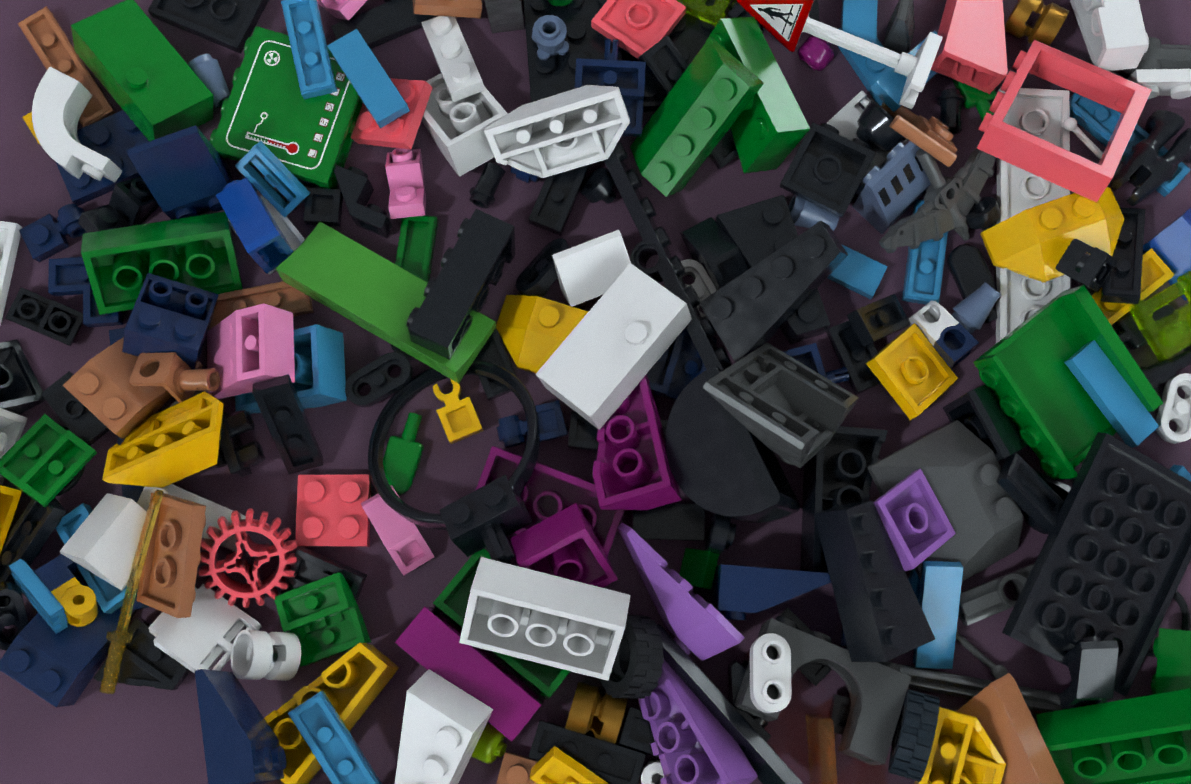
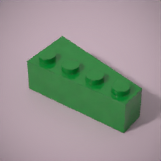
[706,17,810,174]

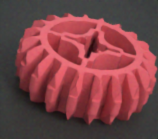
[198,508,297,608]

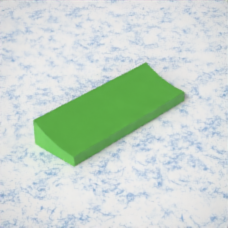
[275,222,497,384]

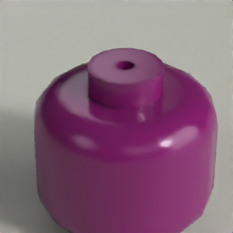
[797,35,834,71]

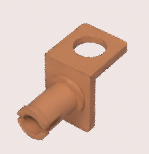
[129,352,220,403]

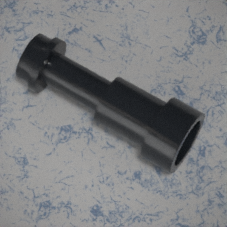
[1140,343,1191,391]

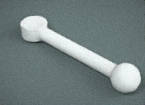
[1063,117,1103,159]

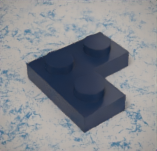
[48,257,123,327]

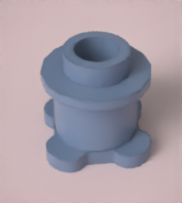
[532,15,569,61]

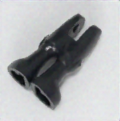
[1108,110,1191,206]

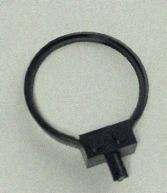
[368,360,540,564]

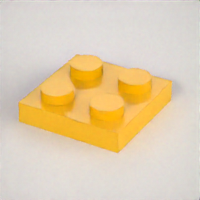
[866,323,958,420]

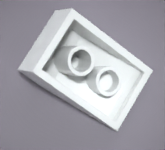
[422,73,508,177]

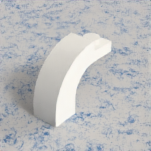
[32,67,122,183]

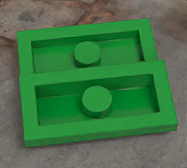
[0,414,97,507]
[274,572,371,667]

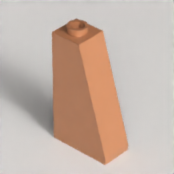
[956,673,1064,784]

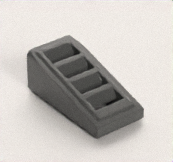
[883,0,915,54]

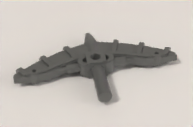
[879,143,996,253]

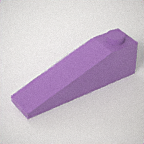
[617,523,745,661]
[638,660,758,784]

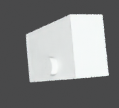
[536,263,692,430]
[459,557,631,681]

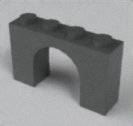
[734,616,911,766]

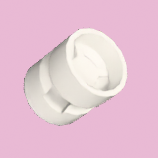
[231,630,301,681]

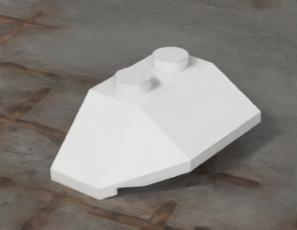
[484,85,630,178]

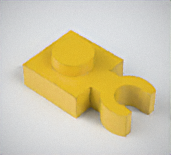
[433,379,484,444]

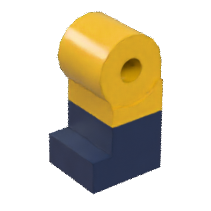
[34,554,98,627]

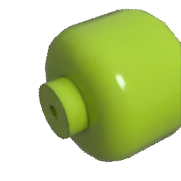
[471,723,507,764]

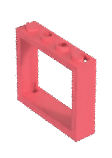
[977,40,1152,203]

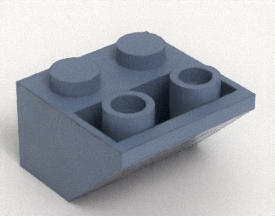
[852,141,931,234]

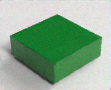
[679,548,719,590]

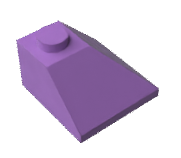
[873,469,956,571]

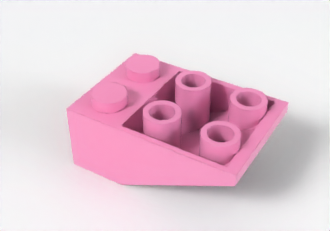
[207,303,295,400]

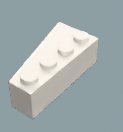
[1070,0,1149,71]
[394,669,493,784]

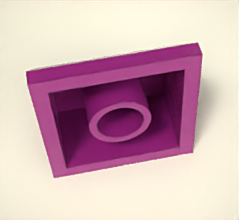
[511,503,618,588]

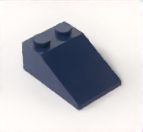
[126,125,233,220]
[712,564,831,621]
[0,573,137,707]
[195,669,286,784]

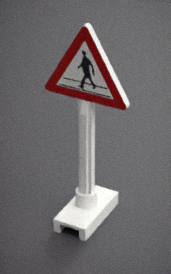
[736,0,943,109]

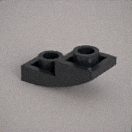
[5,287,83,346]

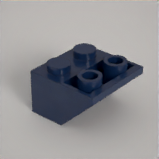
[122,273,219,369]

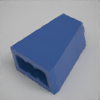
[216,177,294,274]

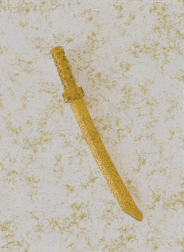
[100,490,163,694]

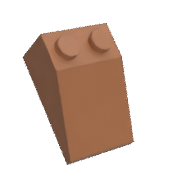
[63,337,203,440]

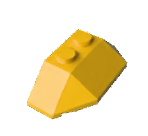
[980,187,1124,282]
[496,295,588,374]
[102,391,224,488]
[914,707,1006,784]

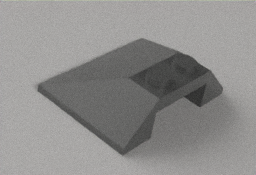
[703,343,859,468]
[867,420,1024,582]

